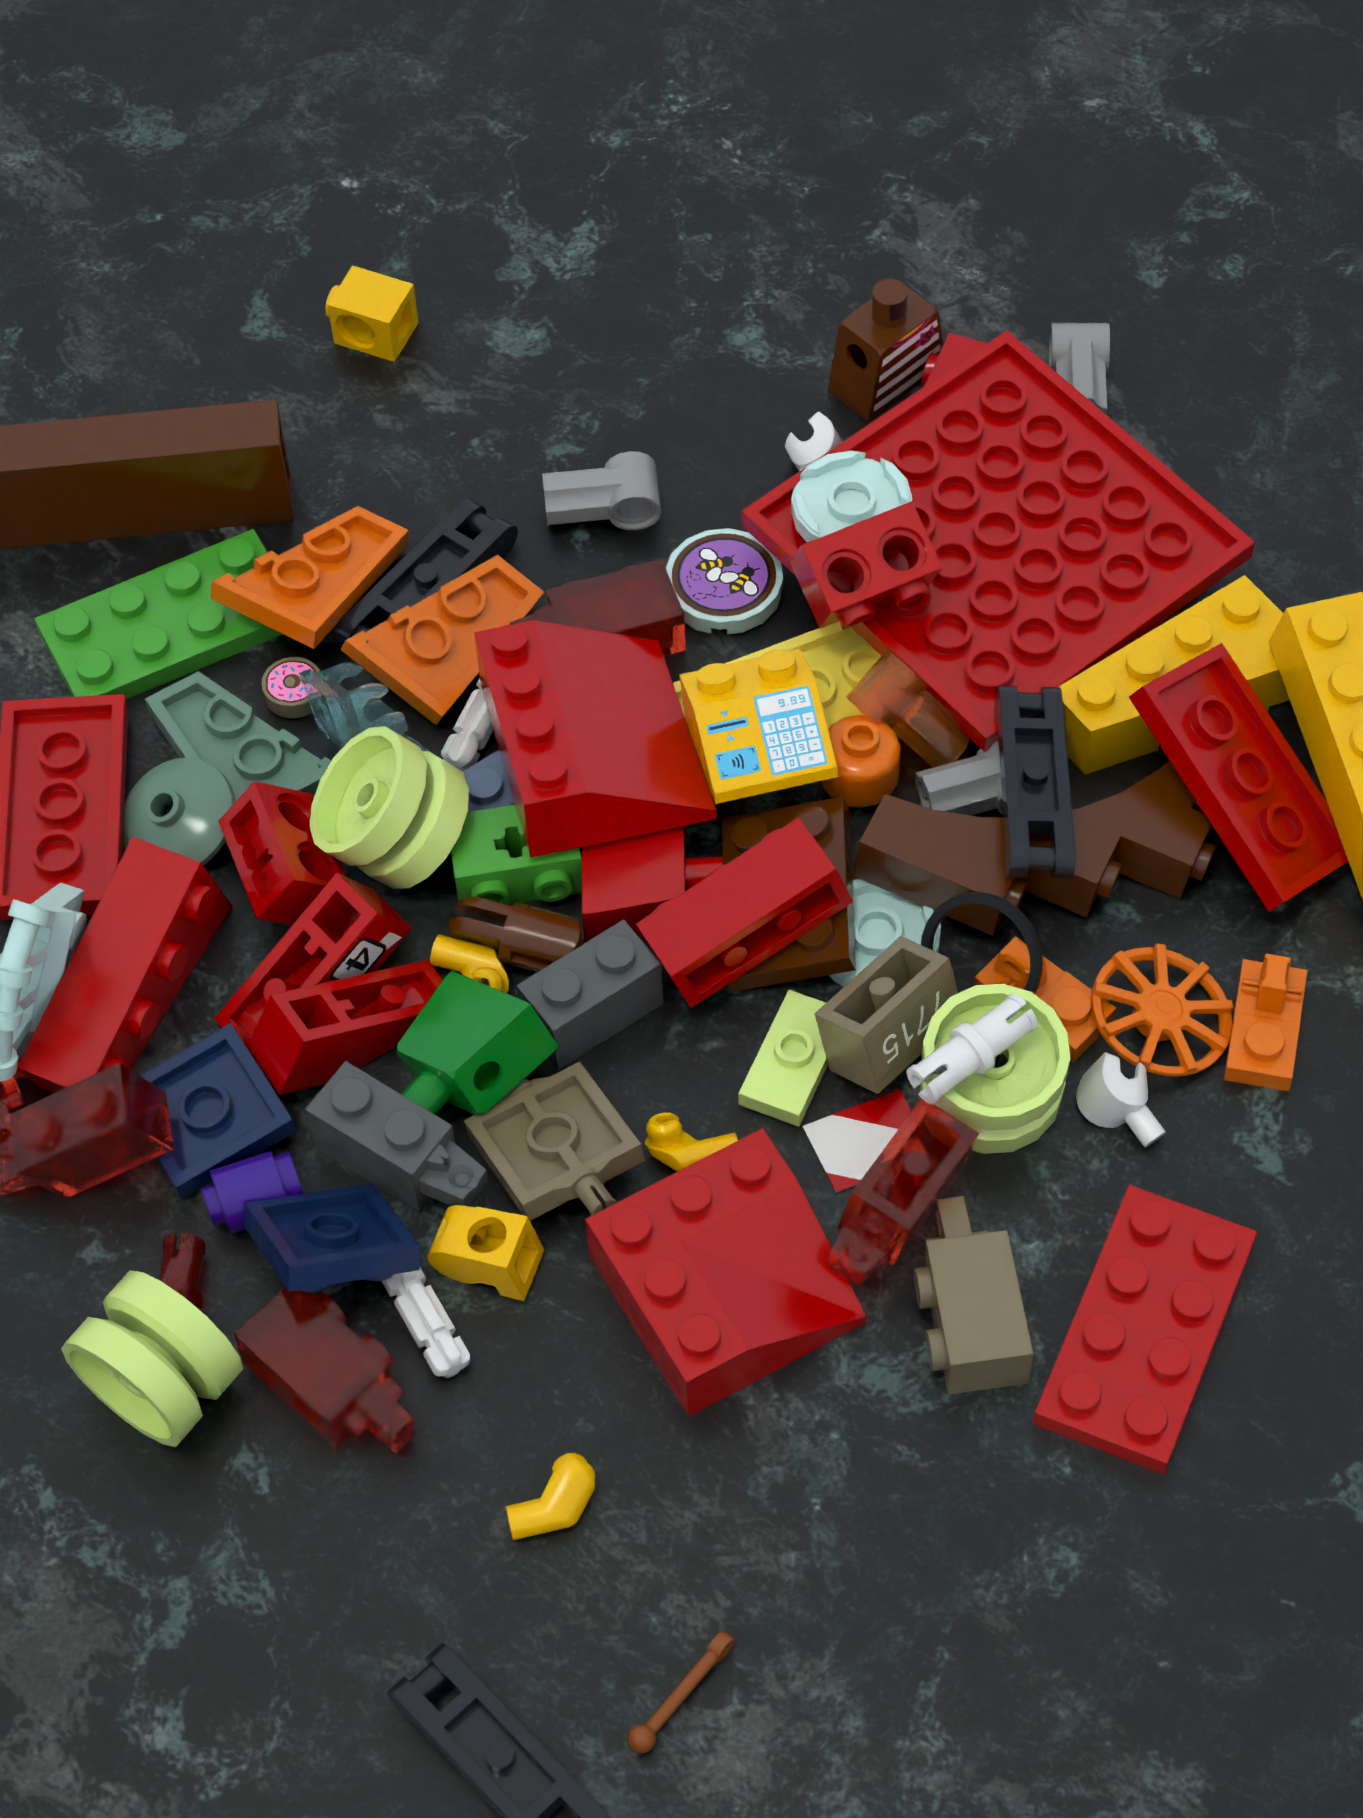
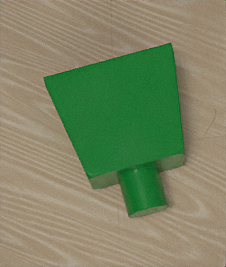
[397,970,558,1116]

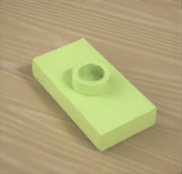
[738,990,828,1127]

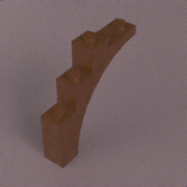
[852,760,1217,936]

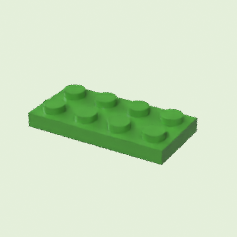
[34,529,283,700]

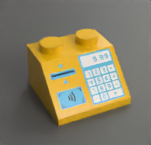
[679,648,838,804]

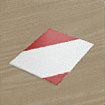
[803,1089,935,1193]

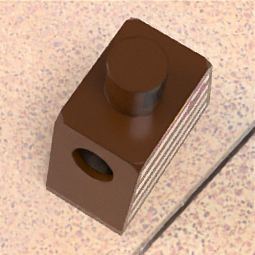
[828,279,943,423]

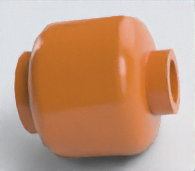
[821,715,901,808]

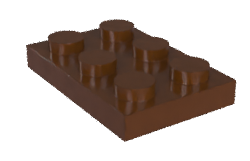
[722,796,856,992]

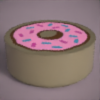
[261,657,324,718]

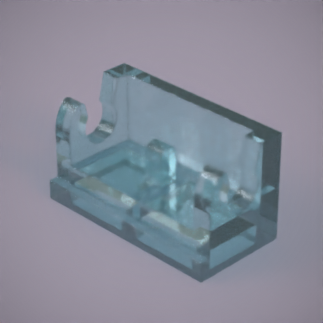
[299,662,409,750]

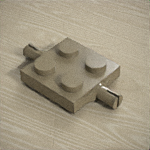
[464,1061,645,1221]

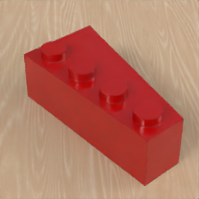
[17,836,233,1113]

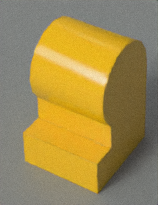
[427,1205,544,1301]

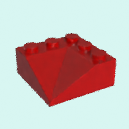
[585,1128,866,1417]

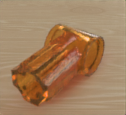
[845,650,970,768]

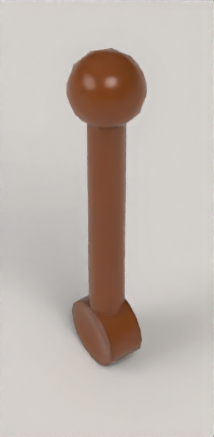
[627,1630,736,1753]

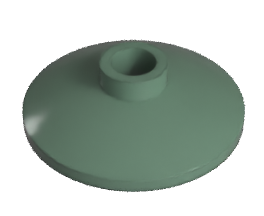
[123,758,235,865]

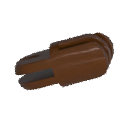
[448,897,585,972]

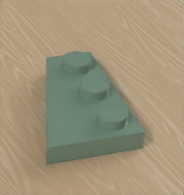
[145,671,331,802]

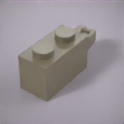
[914,1196,1033,1395]

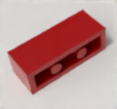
[636,817,853,1008]

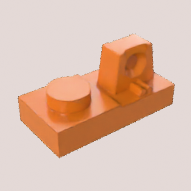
[974,936,1117,1063]
[1224,954,1308,1092]

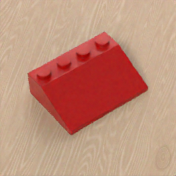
[474,620,717,858]

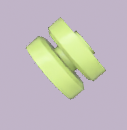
[309,726,469,889]
[920,984,1071,1154]
[61,1270,244,1447]

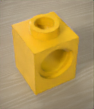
[325,265,419,362]

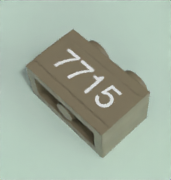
[814,936,958,1094]

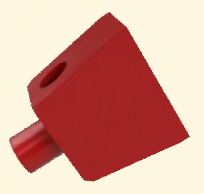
[582,826,723,943]

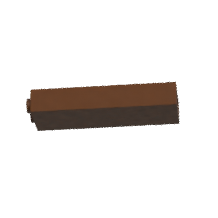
[0,399,294,549]

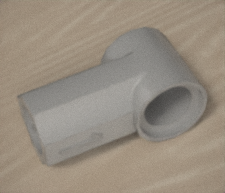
[1049,323,1110,415]
[542,451,661,530]
[915,740,1004,816]

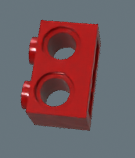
[790,501,943,629]
[218,781,346,925]

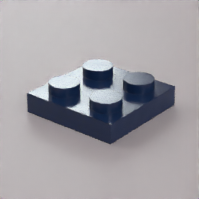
[116,1023,297,1199]
[244,1183,421,1292]

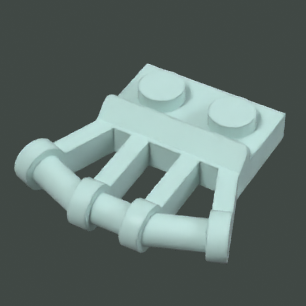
[0,882,87,1082]

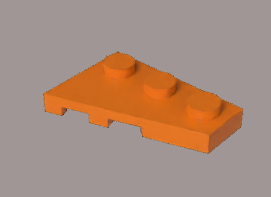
[211,506,409,649]
[340,555,545,725]

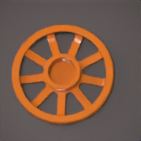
[1091,943,1234,1076]

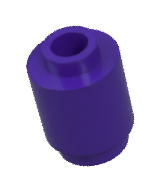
[201,1151,303,1235]

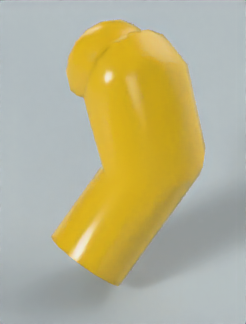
[430,934,509,993]
[645,1112,738,1172]
[505,1453,595,1540]

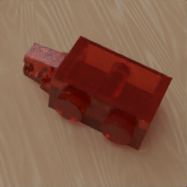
[509,559,685,656]
[0,1063,174,1199]
[826,1098,979,1286]
[234,1287,416,1453]

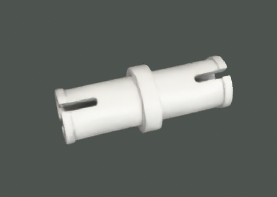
[906,993,1038,1105]

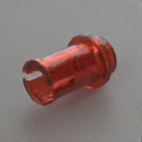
[158,1233,206,1310]

